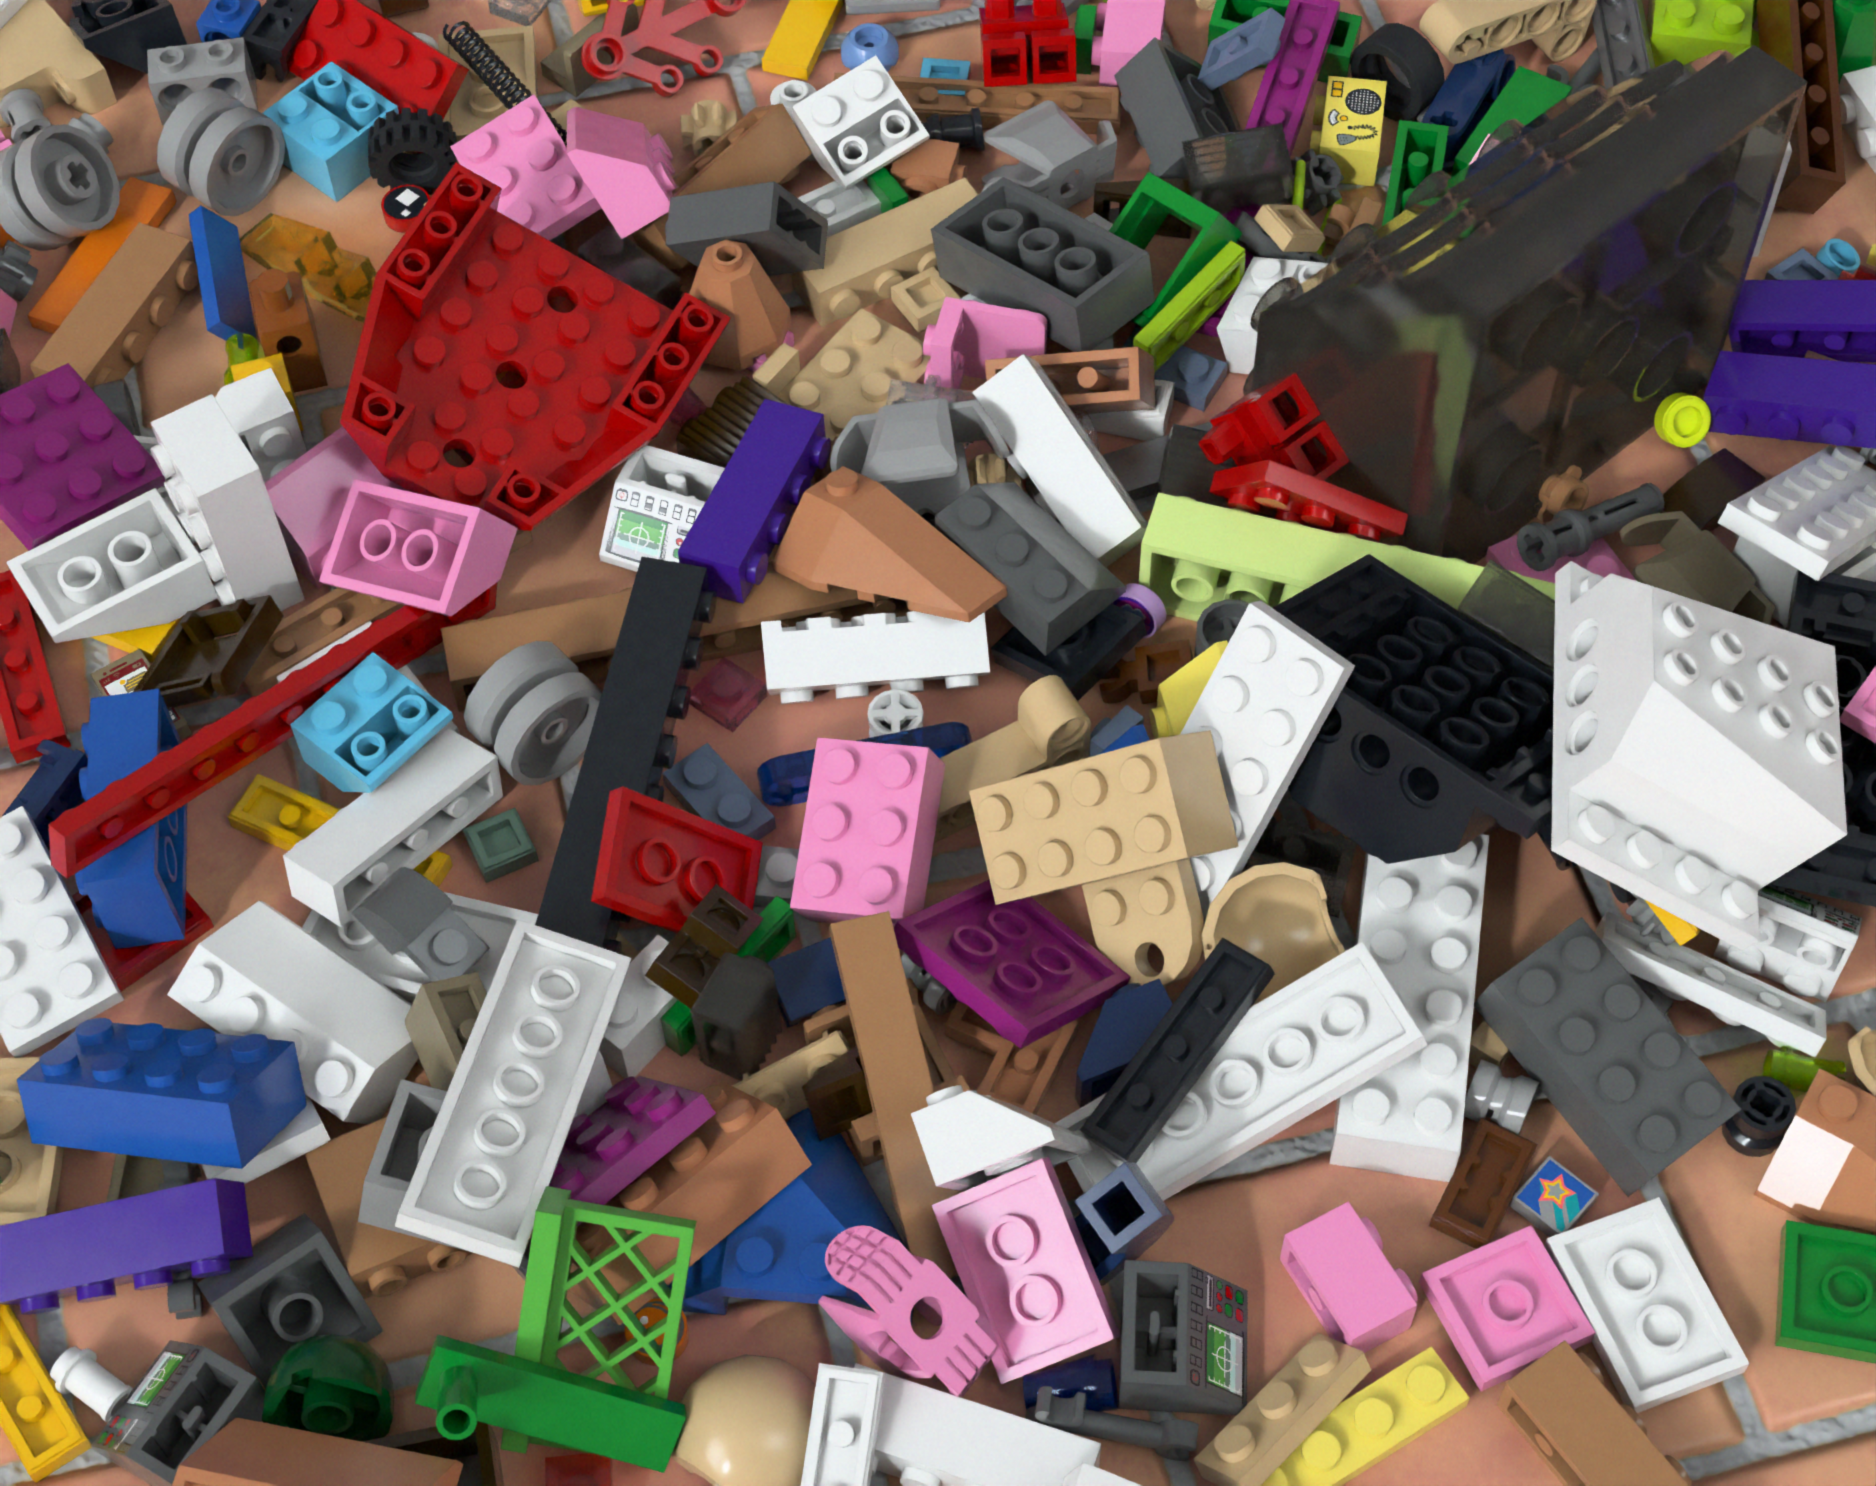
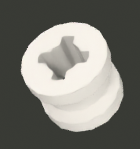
[867,689,924,747]

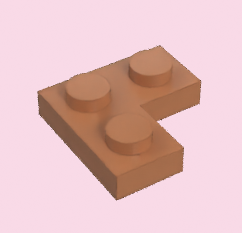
[945,1000,1078,1115]

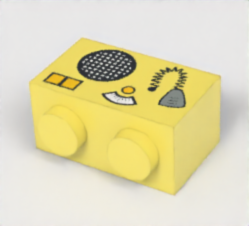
[1310,76,1387,187]

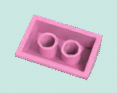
[567,107,677,239]
[265,426,410,589]
[319,479,518,616]

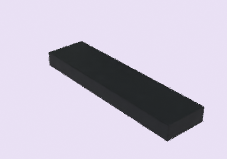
[1080,937,1275,1163]

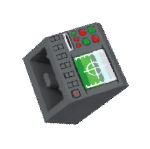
[1118,1260,1248,1415]
[91,1340,265,1486]

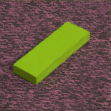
[1133,241,1246,373]

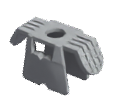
[982,100,1117,209]
[830,398,1010,516]

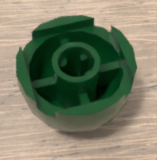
[262,1334,395,1442]

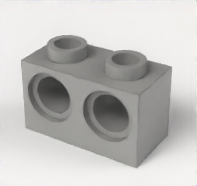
[147,37,258,125]

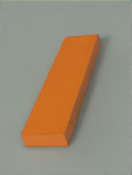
[27,177,177,334]

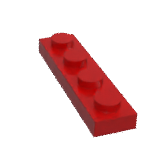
[0,570,71,764]

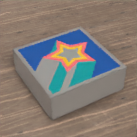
[1509,1156,1599,1237]

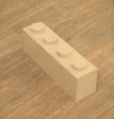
[792,178,979,327]

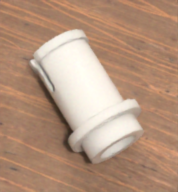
[50,1346,134,1422]

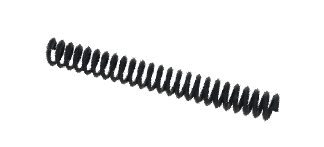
[443,21,567,146]

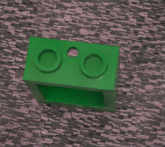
[1109,171,1242,329]

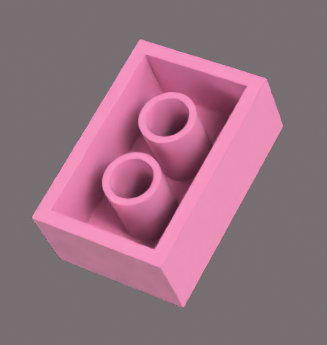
[790,737,946,928]

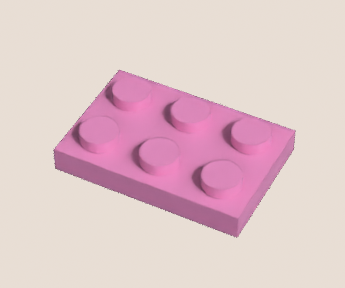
[450,94,601,241]
[932,1157,1121,1385]

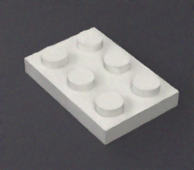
[1544,1197,1750,1413]

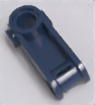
[1421,49,1516,173]

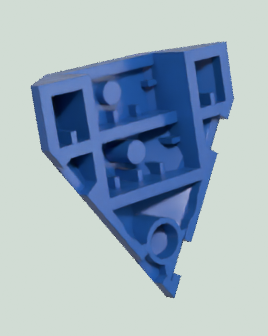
[667,1108,914,1326]

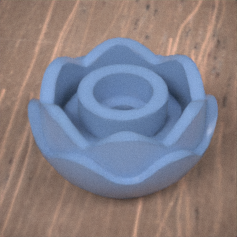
[841,23,899,72]

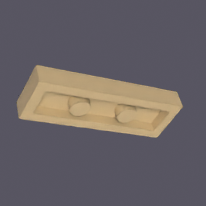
[1193,1333,1371,1486]

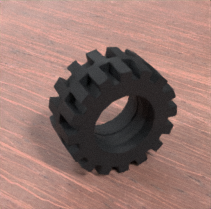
[368,107,457,195]

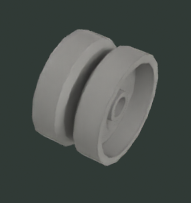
[157,88,285,216]
[0,124,119,251]
[463,641,602,785]

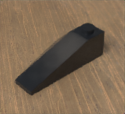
[69,0,187,74]

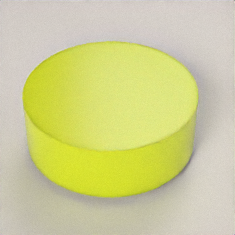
[1654,393,1711,448]

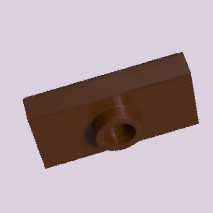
[1429,1118,1538,1249]

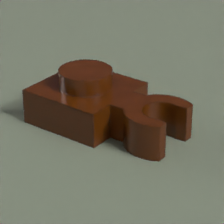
[1099,639,1193,704]

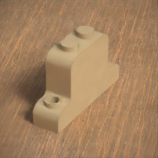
[0,0,117,128]

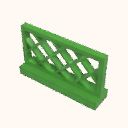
[500,1186,697,1455]

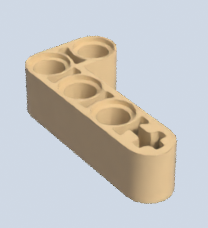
[1419,0,1598,64]
[933,675,1091,844]

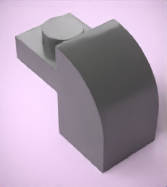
[351,867,490,981]

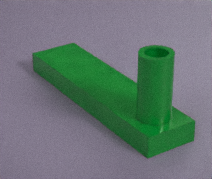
[415,1334,686,1473]

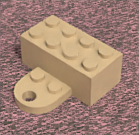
[969,730,1239,986]

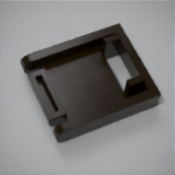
[133,595,284,709]

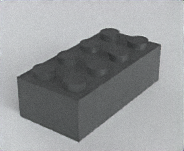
[931,177,1155,352]
[1474,917,1741,1197]

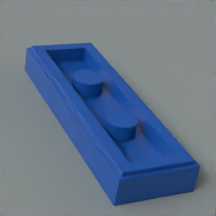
[189,205,257,351]

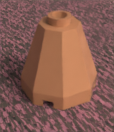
[689,239,791,371]

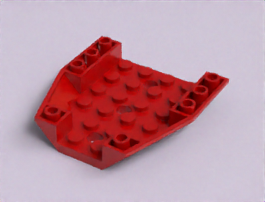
[340,162,731,531]

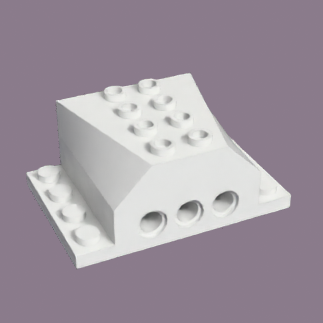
[1551,561,1847,951]

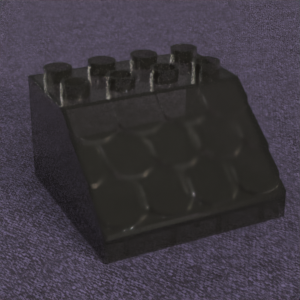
[1243,45,1808,564]

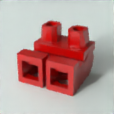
[979,0,1077,87]
[1199,372,1350,481]

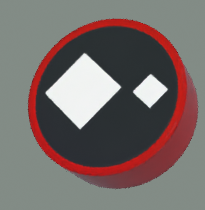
[381,185,430,233]

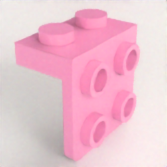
[923,297,1047,403]

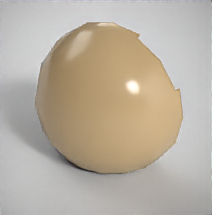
[1201,862,1345,1007]
[671,1354,816,1486]

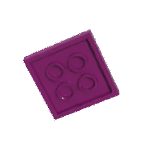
[0,363,166,550]
[894,879,1131,1049]
[549,1076,716,1226]

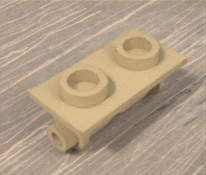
[732,1030,851,1120]

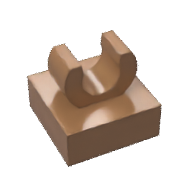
[1323,197,1382,271]

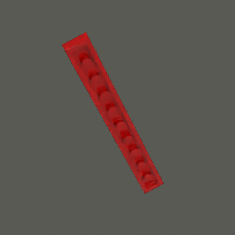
[48,582,498,879]

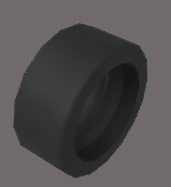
[1350,23,1445,121]

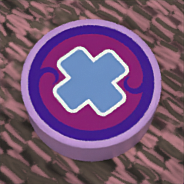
[1112,583,1167,638]

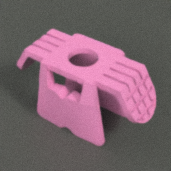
[818,1225,997,1398]

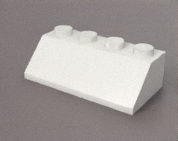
[167,901,419,1124]

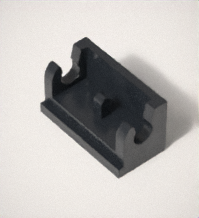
[240,0,318,82]

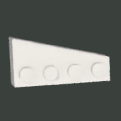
[761,611,990,704]

